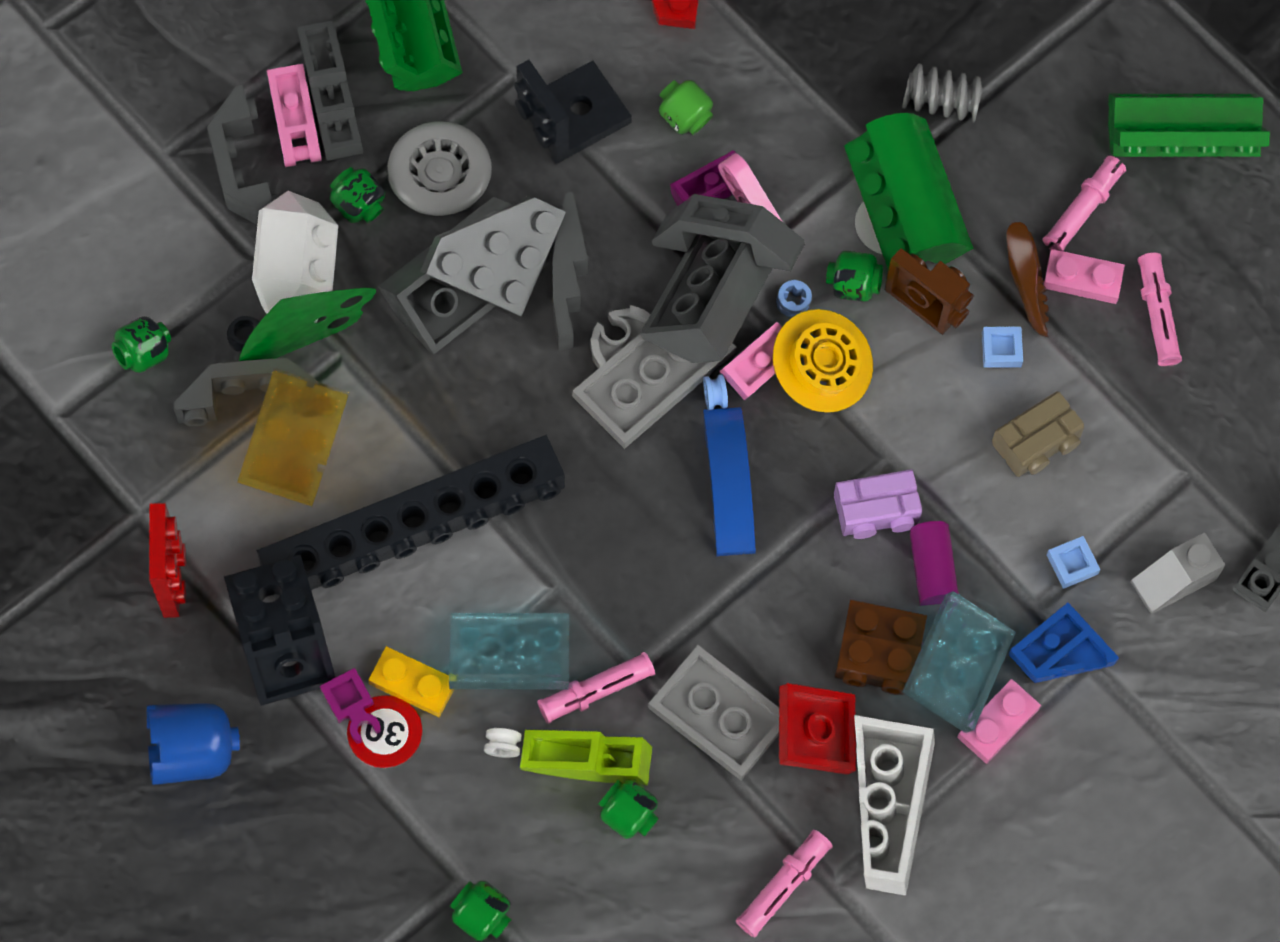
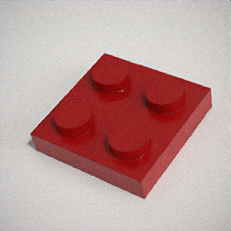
[779,683,856,775]

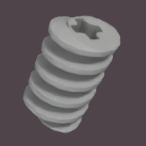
[902,63,982,123]

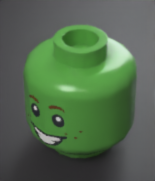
[659,80,714,135]

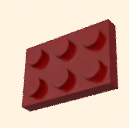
[149,503,186,618]

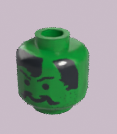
[330,167,385,224]
[826,251,883,302]
[111,316,171,373]
[598,779,659,839]
[450,880,512,941]

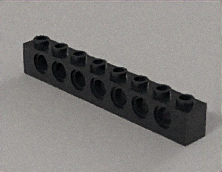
[257,434,565,600]

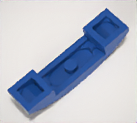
[703,407,756,556]

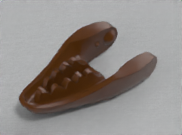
[1006,222,1049,337]

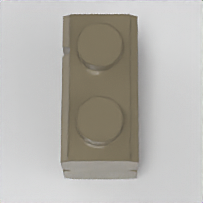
[992,391,1085,477]

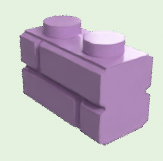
[834,469,922,539]

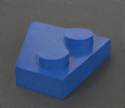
[1008,602,1119,683]

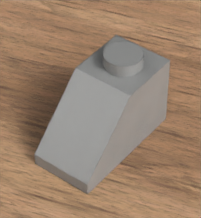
[1131,532,1225,614]

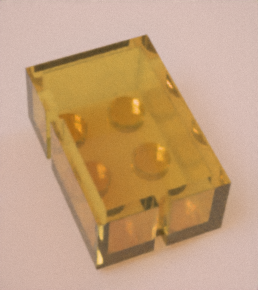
[237,368,350,506]

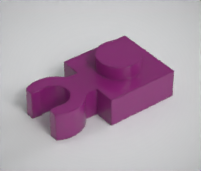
[319,668,381,744]

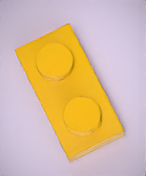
[368,646,457,718]

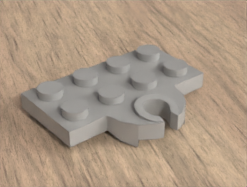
[572,305,736,449]

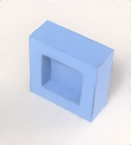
[982,327,1023,368]
[1047,536,1101,589]

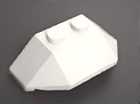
[252,191,338,323]

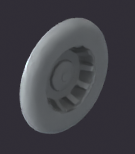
[387,121,492,216]

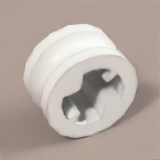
[484,728,521,758]

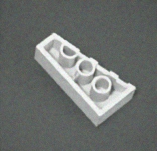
[854,715,935,896]

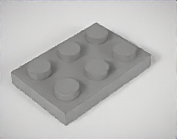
[648,645,779,780]

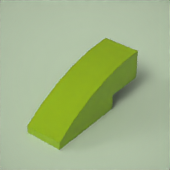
[520,730,652,785]

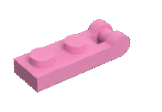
[267,64,322,167]

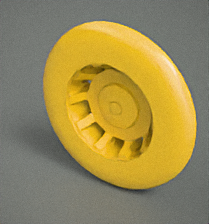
[773,309,873,412]

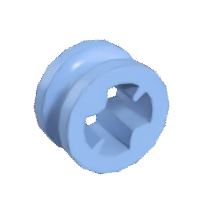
[776,280,812,317]
[703,374,728,411]

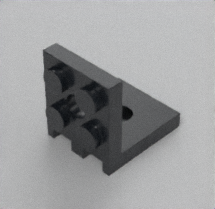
[514,59,632,164]
[224,555,336,706]

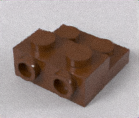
[884,248,974,335]
[835,599,927,695]

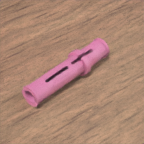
[1043,156,1126,251]
[1138,253,1182,366]
[537,652,655,724]
[735,829,833,938]

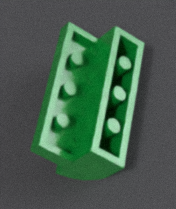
[365,0,462,91]
[1108,93,1270,157]
[844,113,974,271]

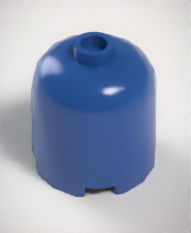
[146,703,240,785]

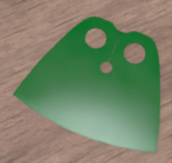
[239,288,376,361]

